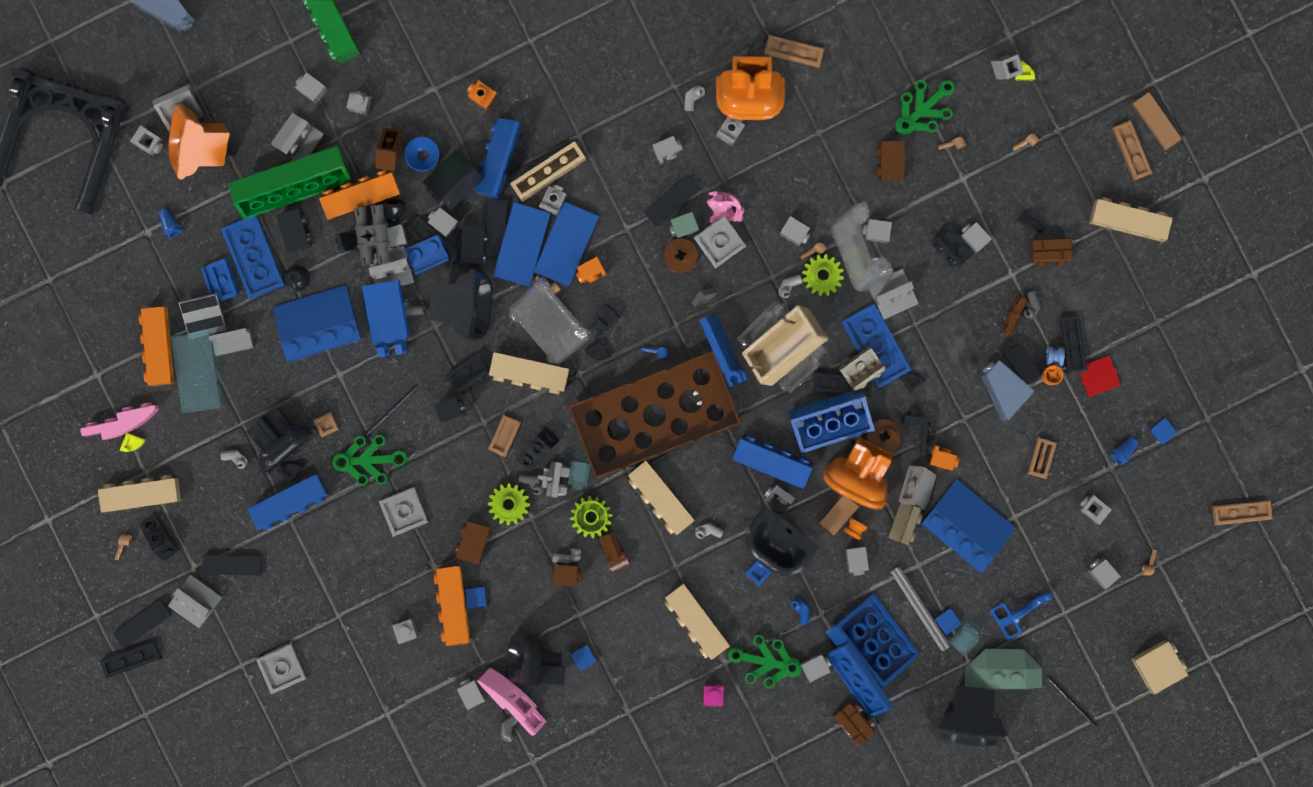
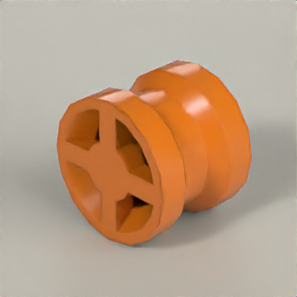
[844,518,868,541]

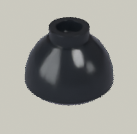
[379,199,406,223]
[284,265,310,292]

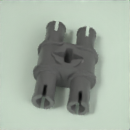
[354,205,391,266]

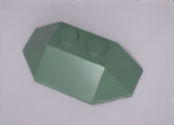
[965,649,1042,689]

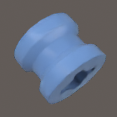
[1046,346,1065,366]

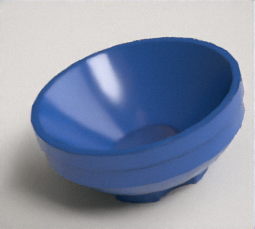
[404,137,440,172]

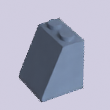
[131,0,195,31]
[981,360,1034,421]

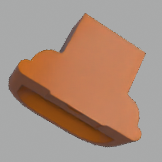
[716,56,785,120]
[168,104,229,179]
[823,437,893,509]

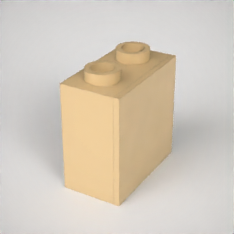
[1131,640,1188,694]

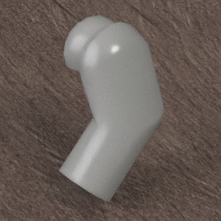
[684,86,705,111]
[220,450,248,469]

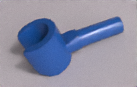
[641,346,668,359]

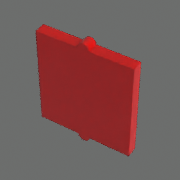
[1080,356,1120,397]

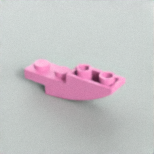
[80,403,159,440]
[477,668,547,736]

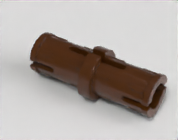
[1001,296,1028,336]

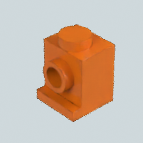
[467,80,498,111]
[575,257,606,283]
[928,446,960,471]

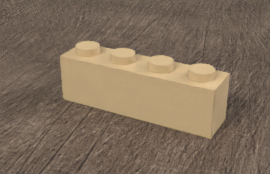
[510,141,586,202]
[1089,197,1173,242]
[489,352,570,395]
[628,461,695,535]
[98,475,181,512]
[665,583,730,660]

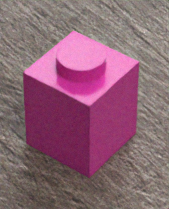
[703,684,724,706]

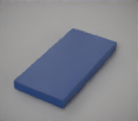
[492,202,550,287]
[534,202,599,287]
[221,215,285,299]
[841,303,912,388]
[826,642,893,718]

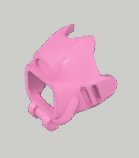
[707,191,744,223]

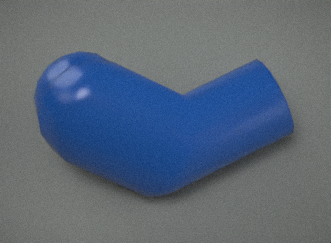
[791,598,810,625]

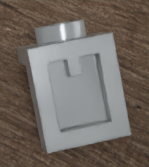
[764,485,795,505]

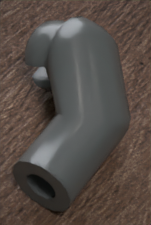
[1024,291,1041,319]
[403,297,425,316]
[519,473,544,495]
[500,715,518,742]

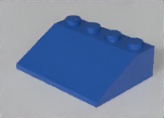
[273,285,363,362]
[920,479,1015,573]
[826,593,920,689]

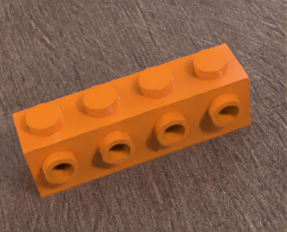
[319,170,400,220]
[139,307,175,386]
[434,565,471,646]

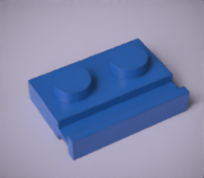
[404,234,451,275]
[201,258,240,302]

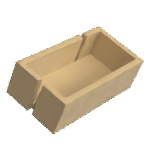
[742,306,828,386]

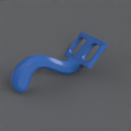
[990,591,1053,640]

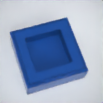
[1149,418,1177,445]
[745,560,772,586]
[465,587,487,608]
[934,608,961,635]
[571,645,597,671]

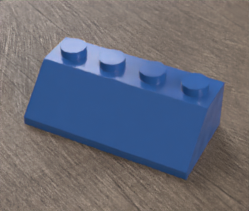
[475,118,521,200]
[788,389,875,453]

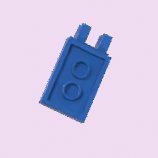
[362,280,410,358]
[699,314,749,387]

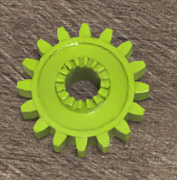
[802,254,844,297]
[488,483,530,526]
[570,496,612,538]

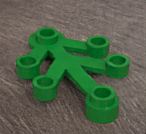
[895,80,955,135]
[333,435,407,486]
[728,635,802,689]

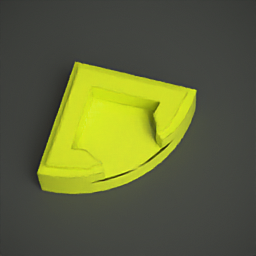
[1015,60,1035,80]
[120,433,146,452]

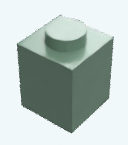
[669,212,699,239]

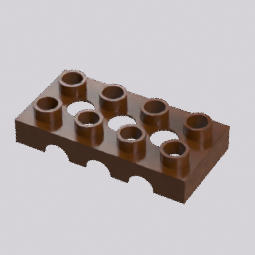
[568,351,741,479]

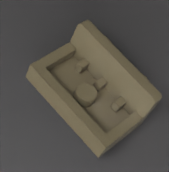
[838,346,886,391]
[888,503,923,545]

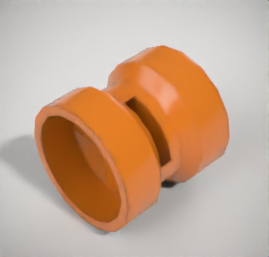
[1041,365,1063,385]

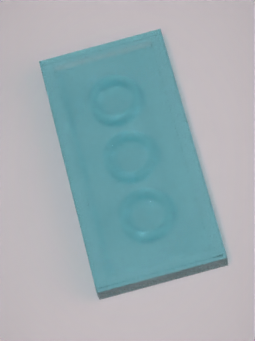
[171,332,221,413]

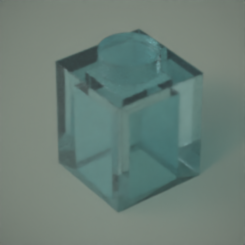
[568,461,591,490]
[948,625,980,656]

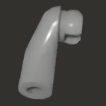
[779,274,802,298]
[695,522,724,539]
[553,548,581,564]

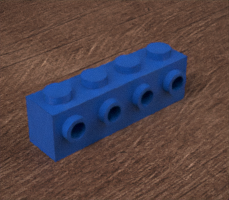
[732,435,813,489]
[247,474,329,531]

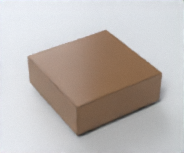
[313,412,339,438]

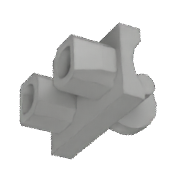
[537,462,570,497]

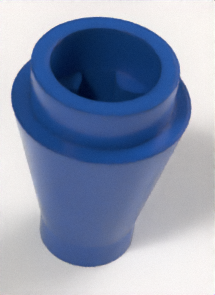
[158,208,182,238]
[1111,437,1139,465]

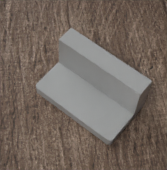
[209,328,254,356]
[899,465,936,511]

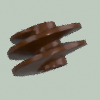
[663,238,698,274]
[866,419,901,453]

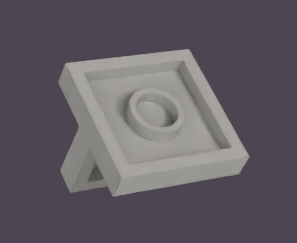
[152,84,204,132]
[271,113,325,160]
[369,245,415,286]
[867,269,919,320]
[168,574,223,628]

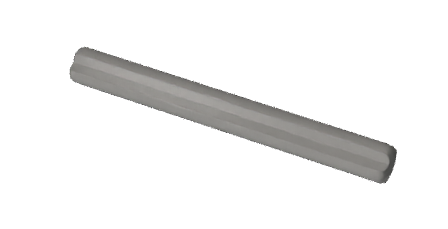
[891,567,950,651]

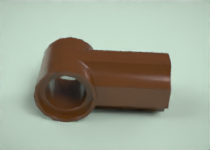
[599,532,630,573]

